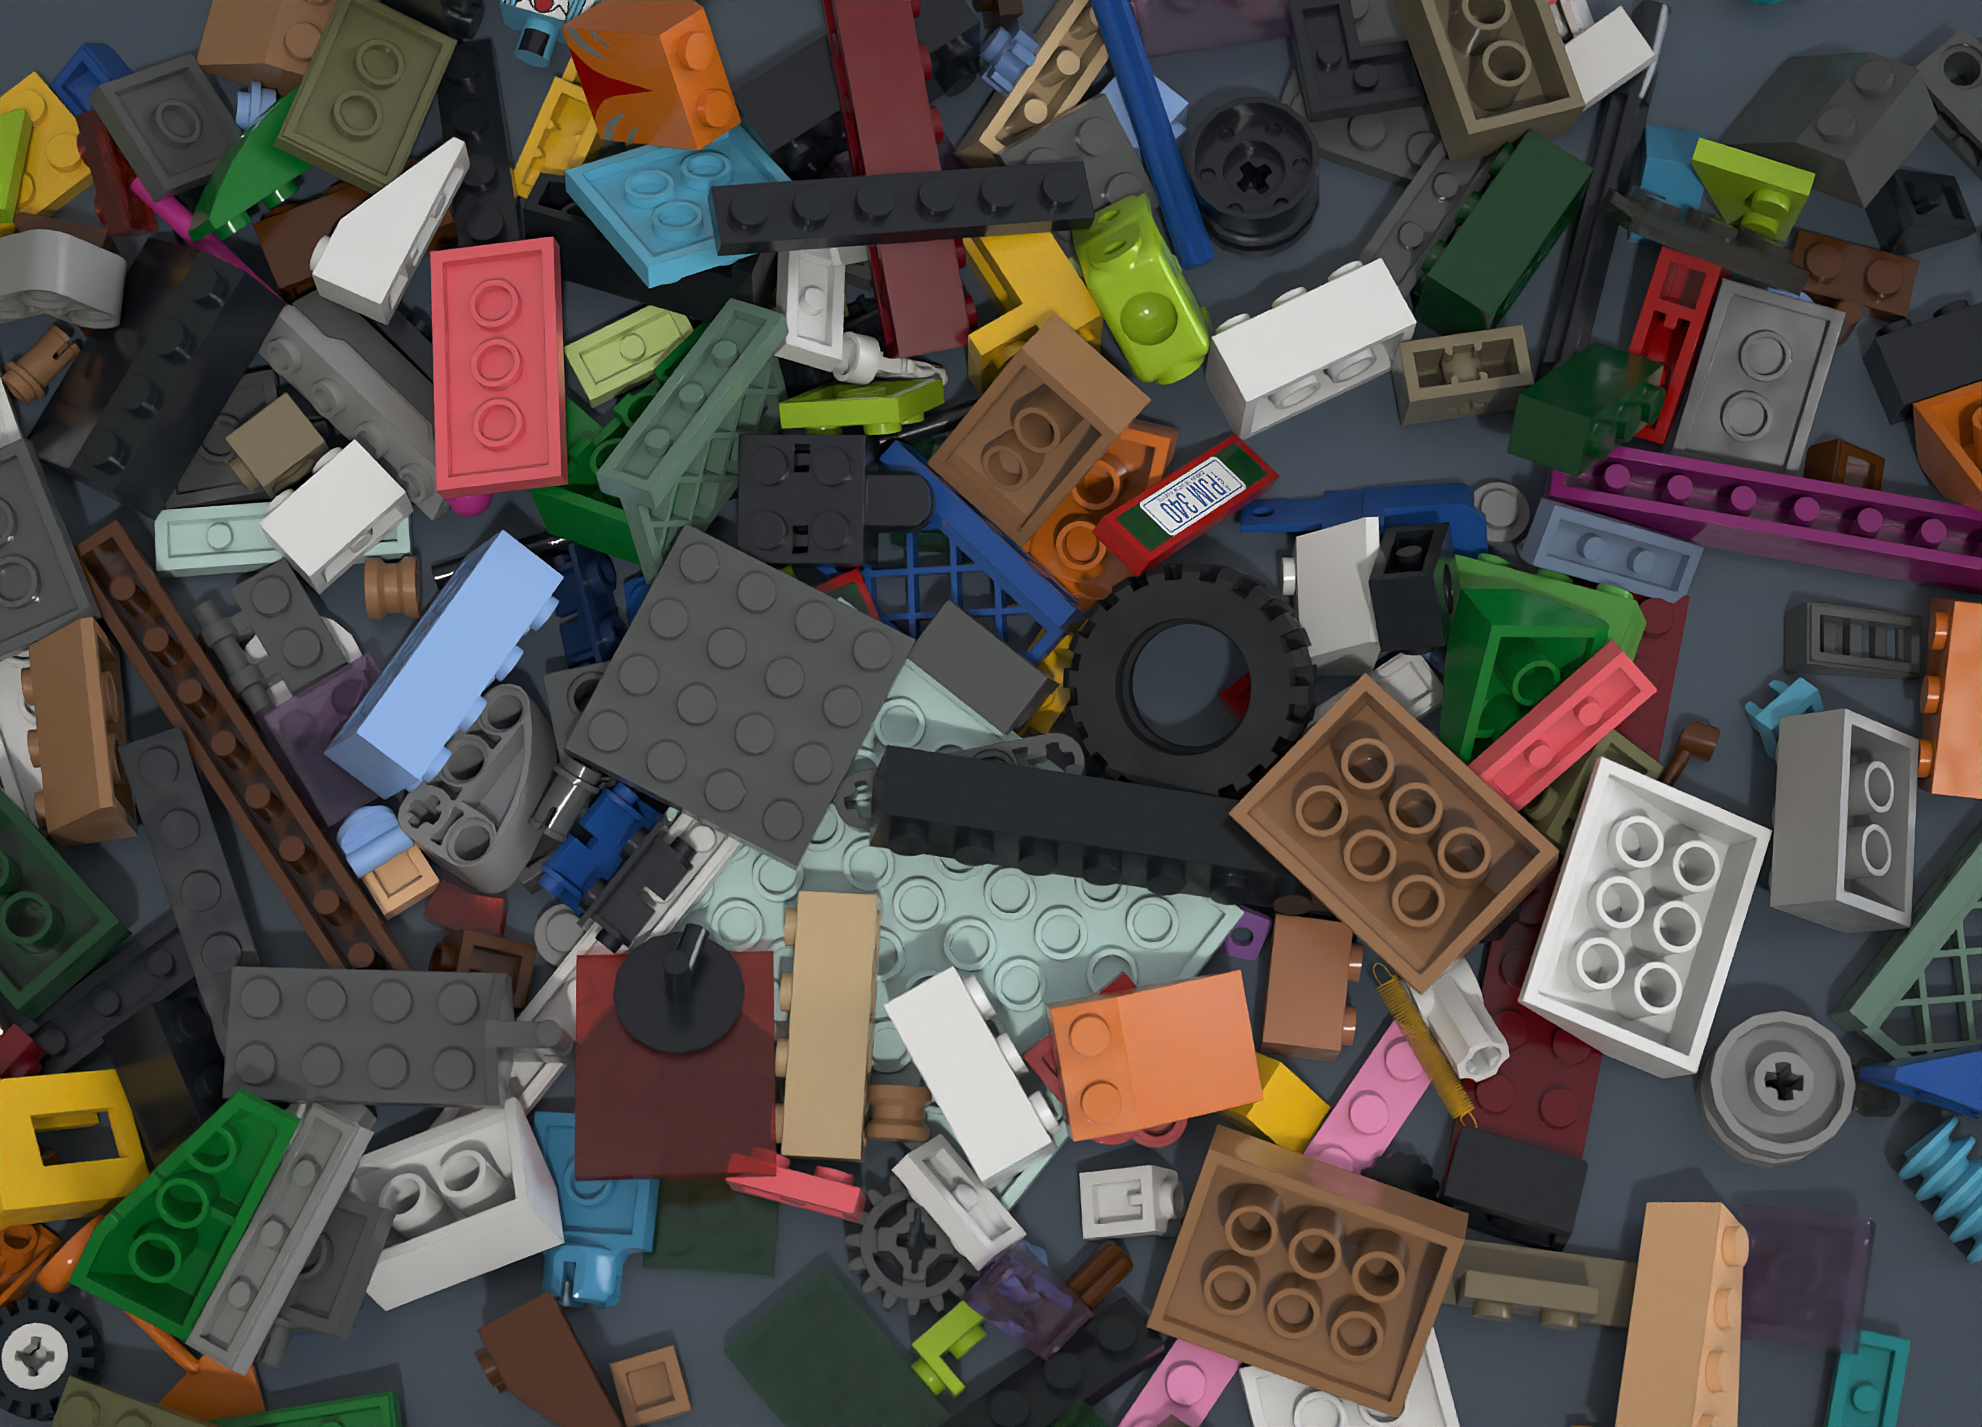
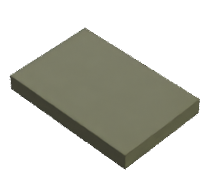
[273,0,457,195]

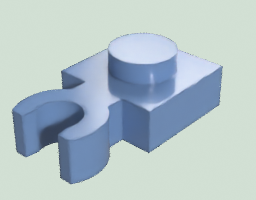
[978,20,1039,93]

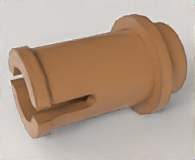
[1,325,80,405]

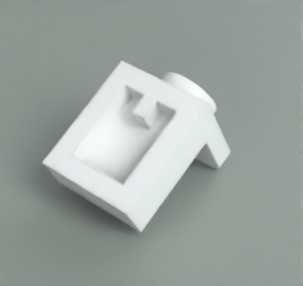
[1079,1165,1187,1241]

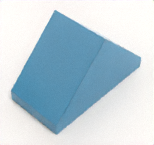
[1628,124,1706,250]

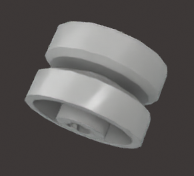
[1695,1011,1856,1168]

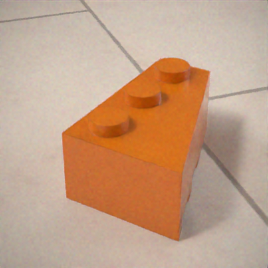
[1918,596,1982,799]

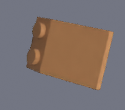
[927,314,1151,548]

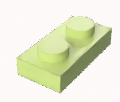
[563,305,694,408]

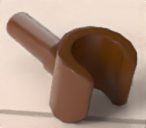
[1657,721,1720,787]

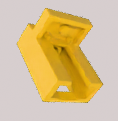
[962,232,1103,397]
[0,1069,149,1231]

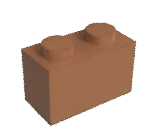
[1258,914,1363,1062]

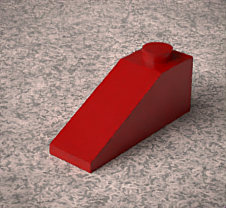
[1628,245,1733,445]

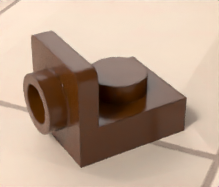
[428,929,537,1012]

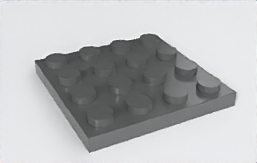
[564,523,916,871]

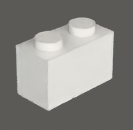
[258,439,414,594]

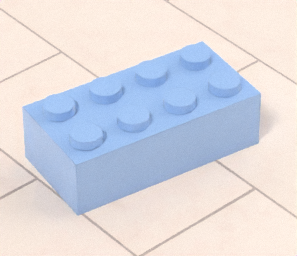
[323,530,564,800]

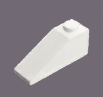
[310,137,470,326]

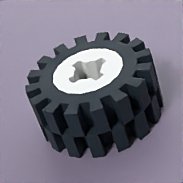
[0,1296,105,1422]

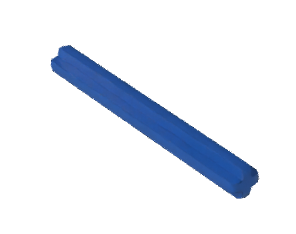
[1090,0,1214,270]

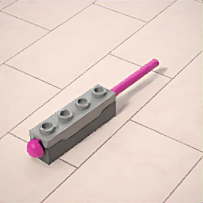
[130,176,493,521]

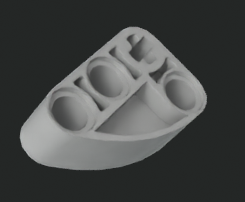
[398,684,557,894]

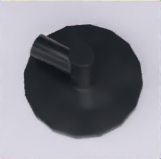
[613,923,745,1056]

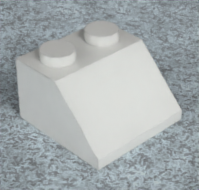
[1281,517,1380,676]

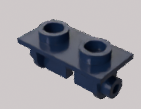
[549,543,628,669]

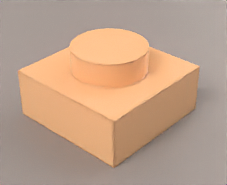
[361,841,443,921]

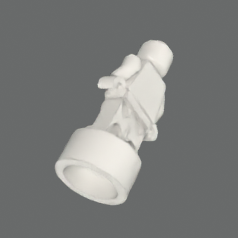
[832,332,948,386]

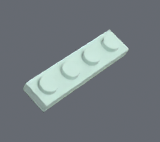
[155,501,413,578]

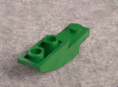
[187,85,312,243]

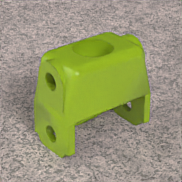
[1072,193,1213,385]

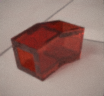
[423,879,509,938]

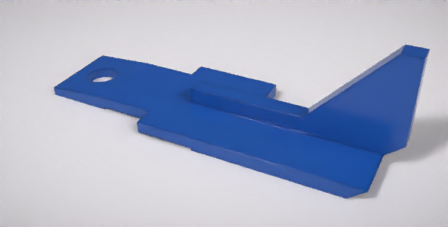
[1240,483,1488,559]

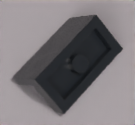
[1438,1126,1588,1252]

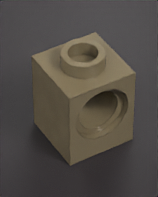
[225,392,330,501]

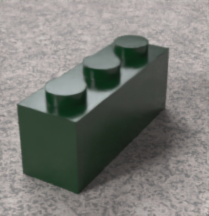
[1507,342,1666,477]

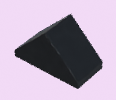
[1865,169,1977,256]

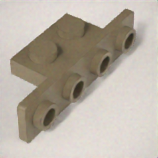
[1441,1239,1638,1331]

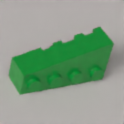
[529,321,766,566]

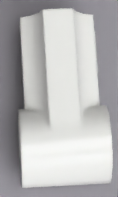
[1400,957,1510,1082]

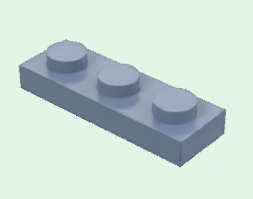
[1519,498,1705,604]

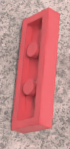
[1468,639,1658,812]

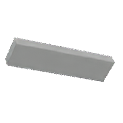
[185,1102,374,1376]

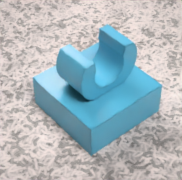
[1745,677,1825,760]

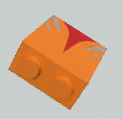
[561,0,742,151]

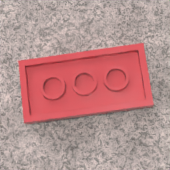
[430,236,568,499]

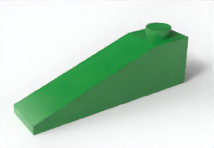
[1439,588,1610,766]
[69,1088,301,1342]

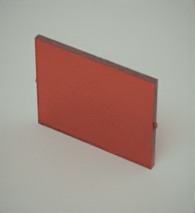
[574,951,777,1182]

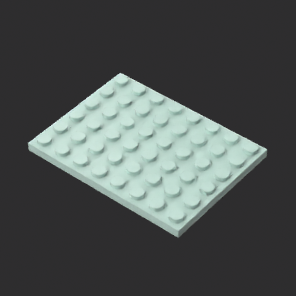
[661,597,1245,1213]

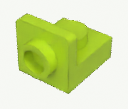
[910,1292,990,1400]

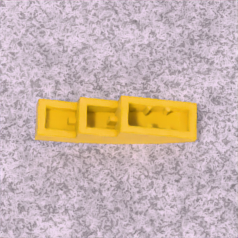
[514,57,606,199]

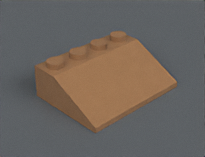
[1228,673,1559,996]
[1146,1124,1469,1419]

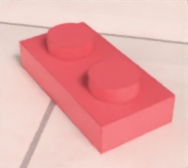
[725,1149,866,1223]

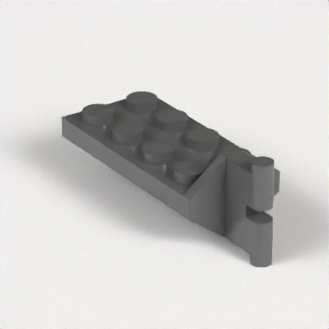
[222,966,581,1109]

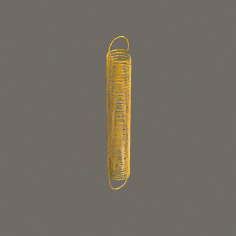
[1373,963,1477,1128]

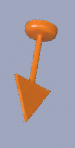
[35,1214,267,1421]

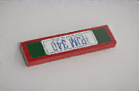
[1092,434,1279,577]

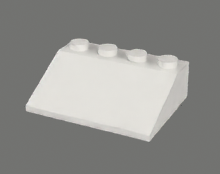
[1517,757,1772,1079]

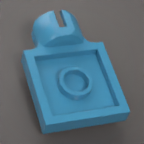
[533,1111,666,1309]

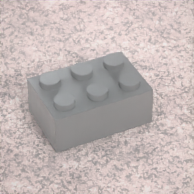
[1768,708,1919,934]

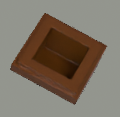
[1803,438,1885,491]

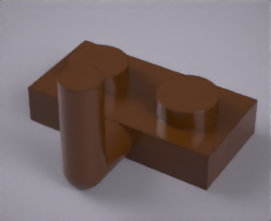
[1782,229,1920,346]

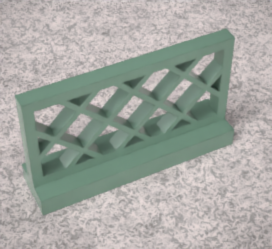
[596,298,789,585]
[1828,821,1982,1115]

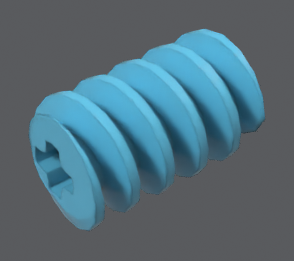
[1897,1113,1982,1264]

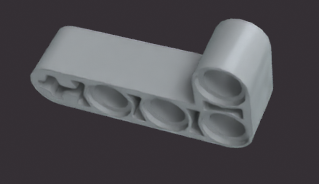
[0,229,127,329]

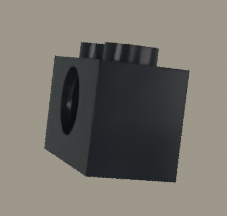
[1368,522,1461,656]

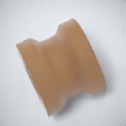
[364,555,423,621]
[864,1084,932,1143]

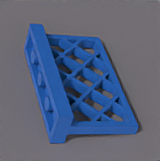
[806,440,1088,667]

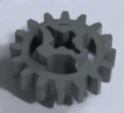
[845,1175,983,1319]

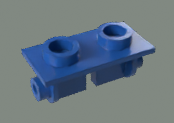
[537,781,664,917]

